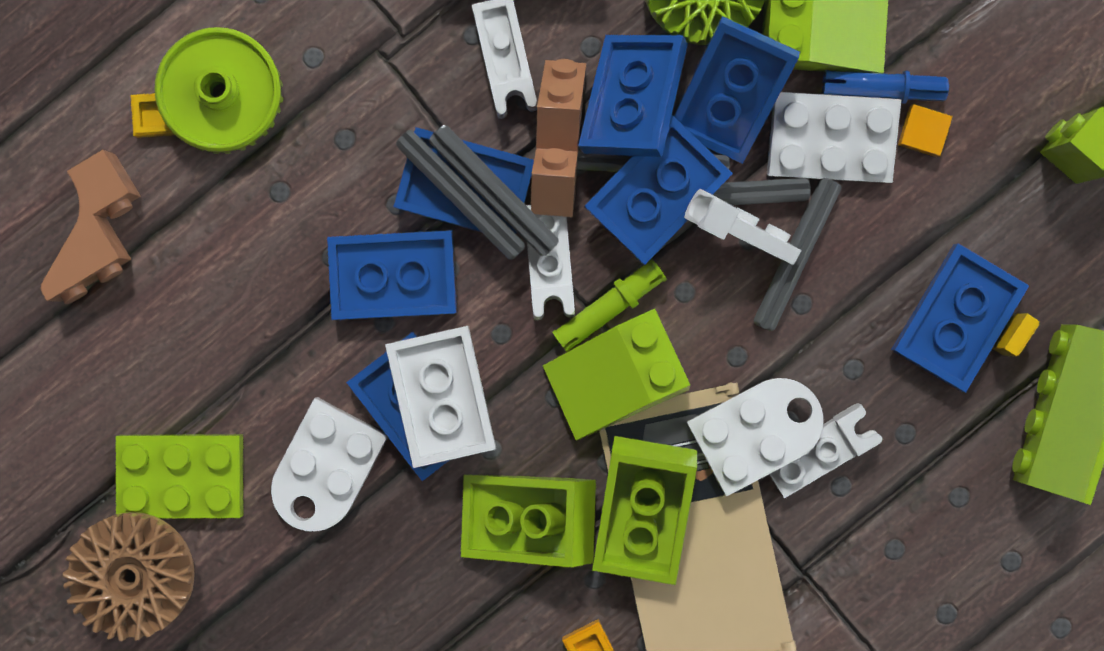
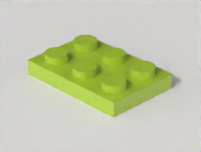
[116,434,244,518]

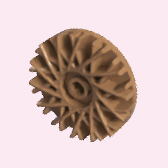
[63,512,195,641]

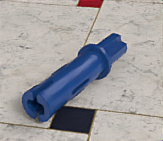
[822,70,949,104]

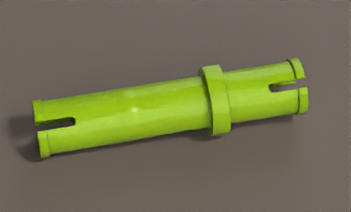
[552,258,667,352]

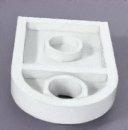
[687,378,823,496]
[271,397,388,531]

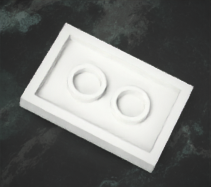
[767,92,901,183]
[385,326,496,468]

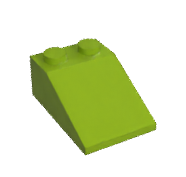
[762,0,888,74]
[1040,106,1104,184]
[543,309,690,441]
[592,436,697,585]
[461,474,596,568]

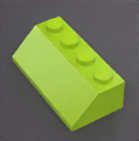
[1012,324,1104,505]

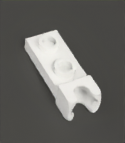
[472,0,538,119]
[684,189,802,265]
[526,205,575,320]
[770,403,883,498]

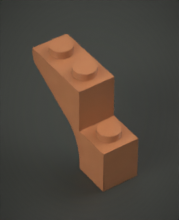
[531,59,586,217]
[41,150,141,304]

